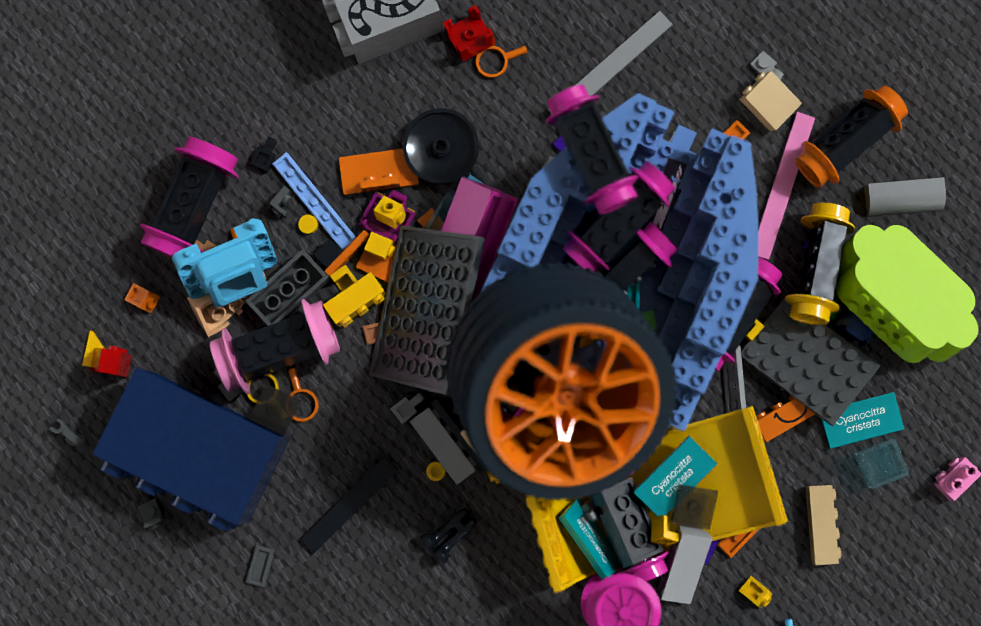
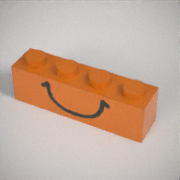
[756,396,815,442]

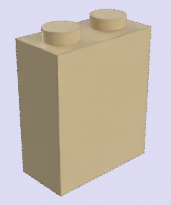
[739,71,802,131]

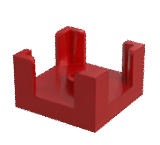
[443,5,496,62]

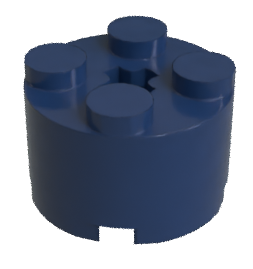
[832,306,874,347]

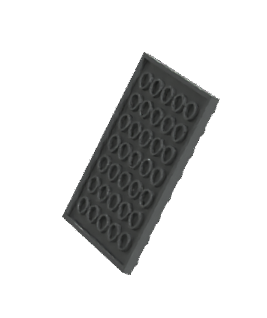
[369,225,485,396]

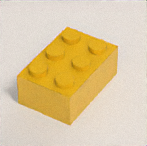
[323,272,386,328]

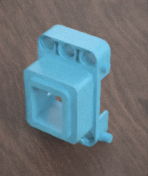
[172,219,278,307]

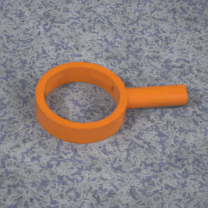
[476,46,528,78]
[285,368,319,422]

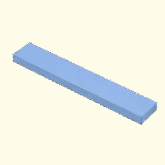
[272,152,356,251]

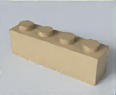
[805,485,841,565]

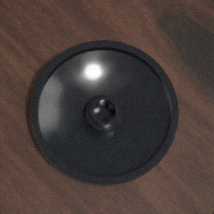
[403,108,479,185]

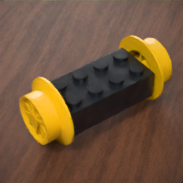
[785,203,855,325]

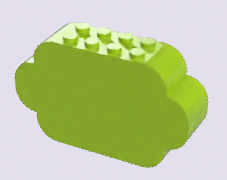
[835,225,978,363]

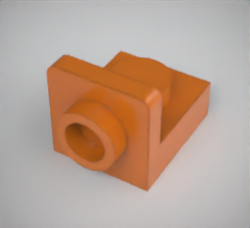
[124,283,160,313]

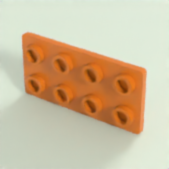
[339,149,419,195]

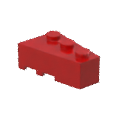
[90,346,132,377]

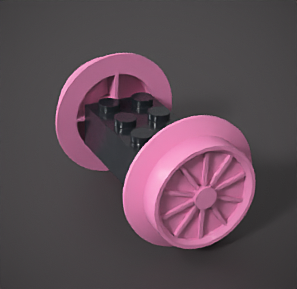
[210,299,340,394]

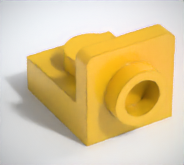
[739,576,772,609]

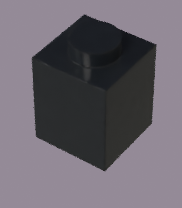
[313,238,343,269]

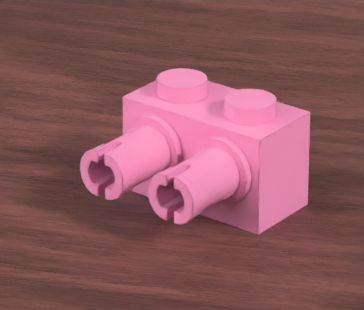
[933,457,981,501]

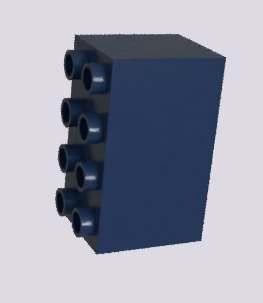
[92,367,291,531]

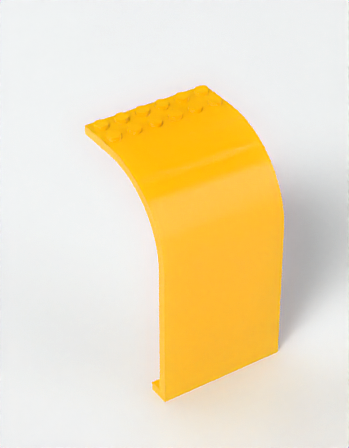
[526,406,788,593]

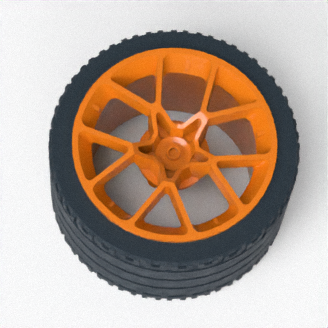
[445,263,677,500]

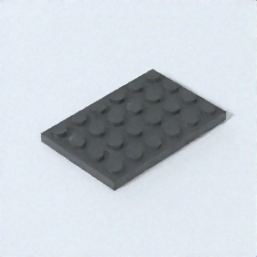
[741,298,880,427]

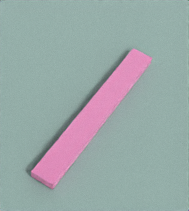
[758,112,815,260]

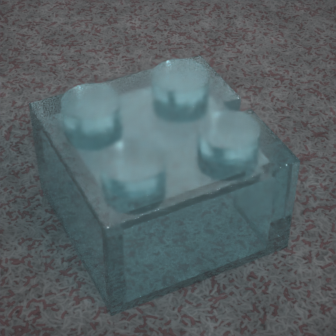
[853,438,910,489]

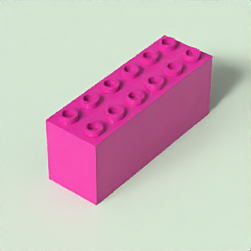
[441,177,518,300]

